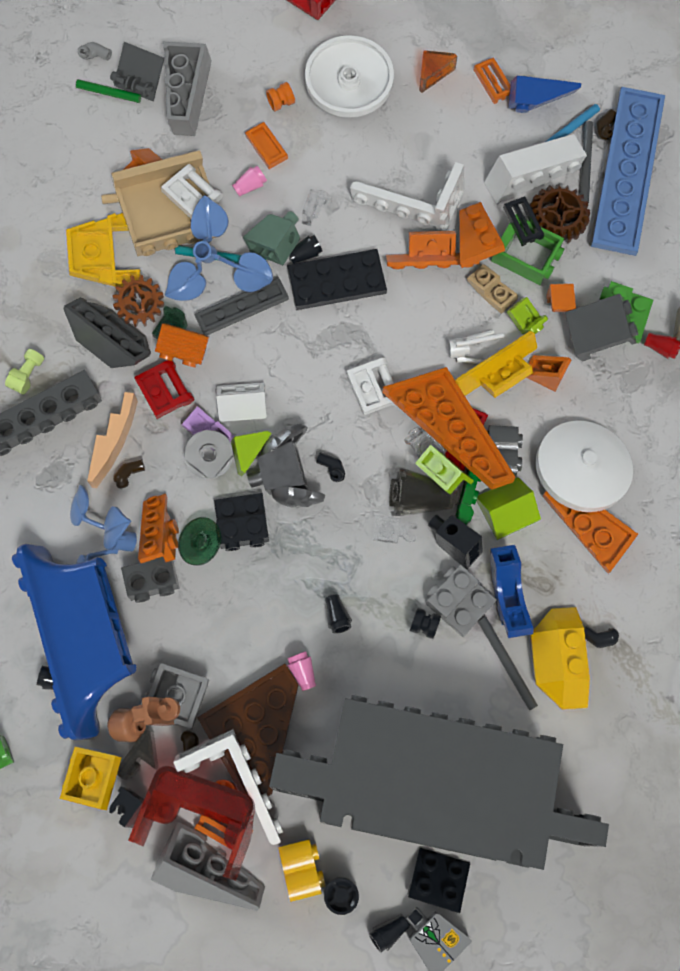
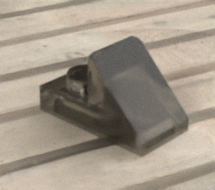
[117,729,159,780]

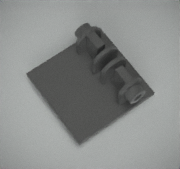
[110,42,165,101]

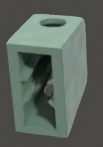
[243,211,300,266]

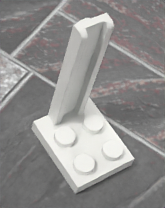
[350,162,465,231]
[173,729,283,845]

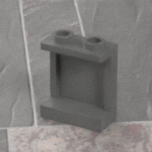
[565,294,638,362]

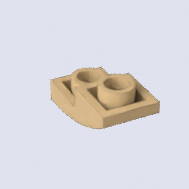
[467,264,518,314]

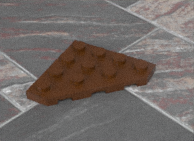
[197,664,299,808]

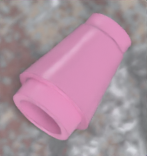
[232,166,267,197]
[287,651,316,691]

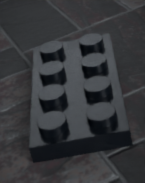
[287,249,387,311]

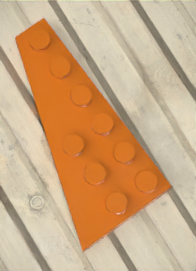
[382,367,515,490]

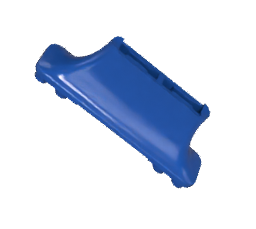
[12,544,137,740]

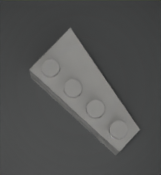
[163,42,212,136]

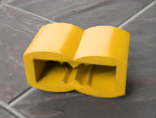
[278,839,326,902]

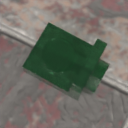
[152,306,188,339]

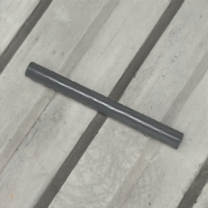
[580,121,593,203]
[478,617,538,711]

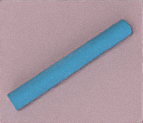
[545,104,600,142]

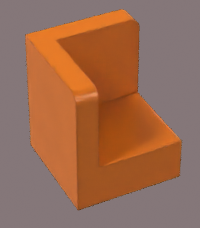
[546,284,576,312]

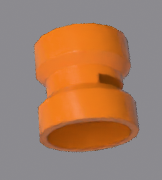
[266,82,295,112]

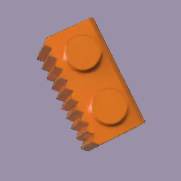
[155,323,210,368]

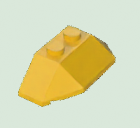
[530,607,590,710]

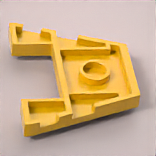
[66,213,142,291]

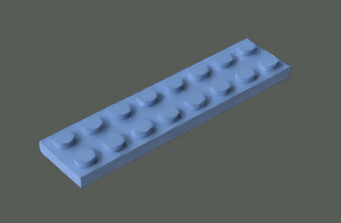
[591,87,665,256]

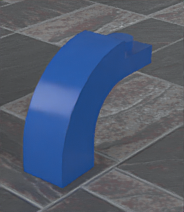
[490,545,533,638]

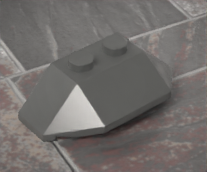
[63,297,151,368]

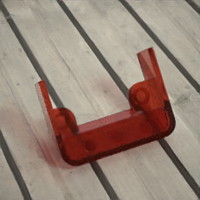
[128,766,255,881]

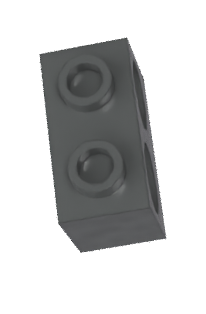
[121,557,180,603]

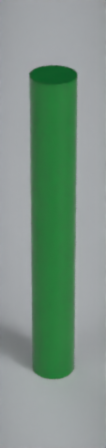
[76,79,142,103]

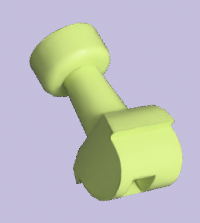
[5,349,45,395]

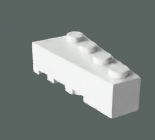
[484,134,587,204]

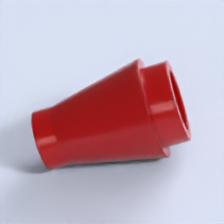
[644,332,680,359]

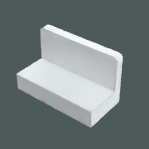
[216,383,267,422]

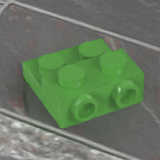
[599,281,653,344]

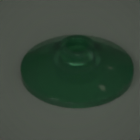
[178,517,221,566]

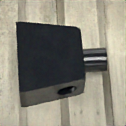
[428,515,483,570]

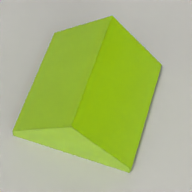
[476,477,541,540]

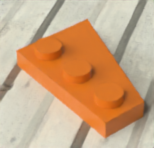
[459,202,505,268]

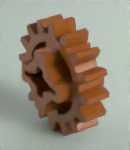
[113,275,164,327]

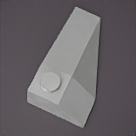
[151,822,265,911]

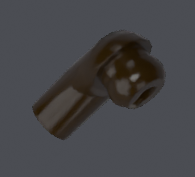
[596,109,616,140]

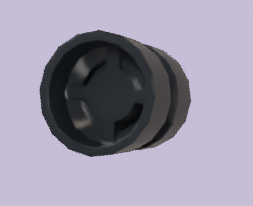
[324,877,359,915]

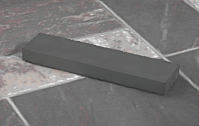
[194,277,289,335]

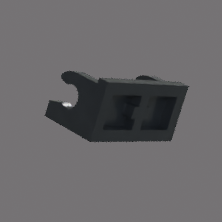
[109,786,150,828]

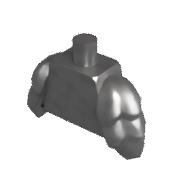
[247,423,326,508]

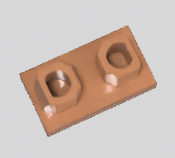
[132,697,180,726]

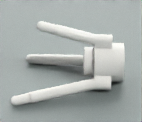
[449,330,505,364]

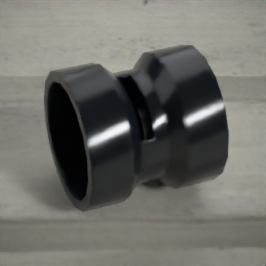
[410,608,441,639]

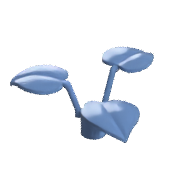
[165,195,273,301]
[70,485,137,563]

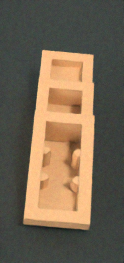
[87,392,138,488]

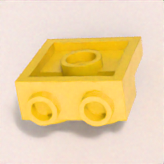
[59,747,122,811]

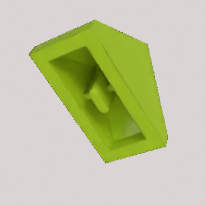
[231,431,272,477]

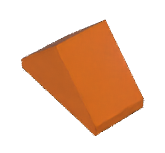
[526,355,571,392]

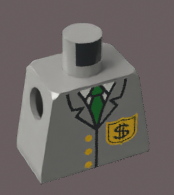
[406,907,472,971]

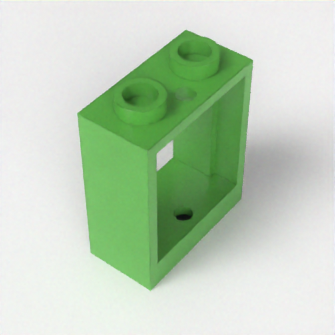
[491,215,565,285]

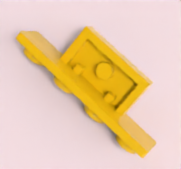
[455,331,537,398]

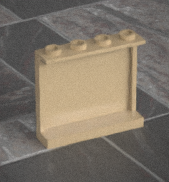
[111,150,216,257]

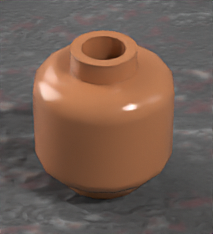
[107,708,146,742]

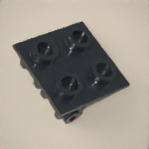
[407,848,470,913]

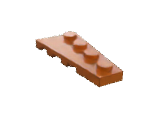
[542,491,638,574]

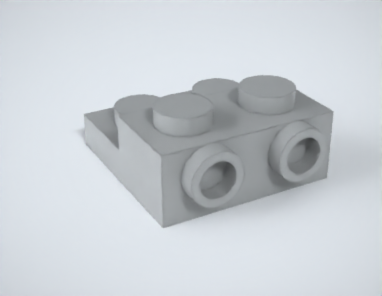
[426,564,497,637]
[141,663,210,730]

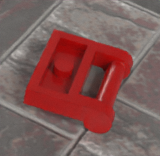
[134,360,195,419]

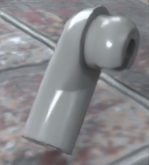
[77,42,112,61]

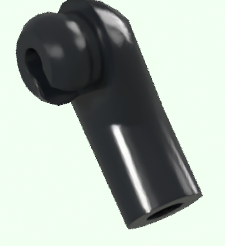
[316,452,345,482]
[584,625,619,648]

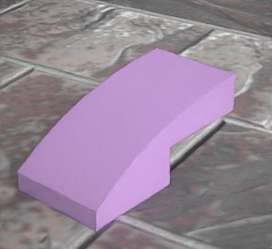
[181,406,235,451]

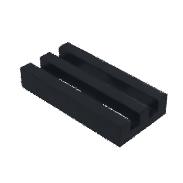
[503,196,544,246]

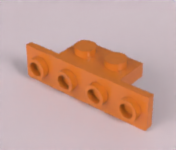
[386,231,480,269]
[138,494,179,563]

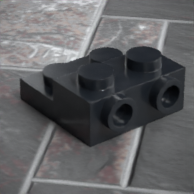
[214,493,269,551]

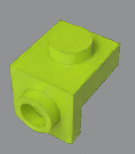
[507,297,548,334]

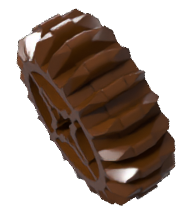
[530,184,590,244]

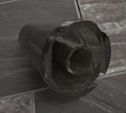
[389,467,459,516]

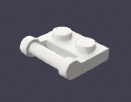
[161,164,223,219]
[347,358,395,415]

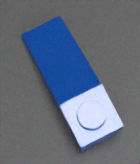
[509,75,581,113]

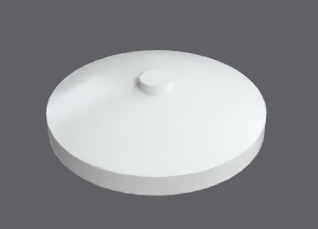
[305,35,394,117]
[536,421,633,512]

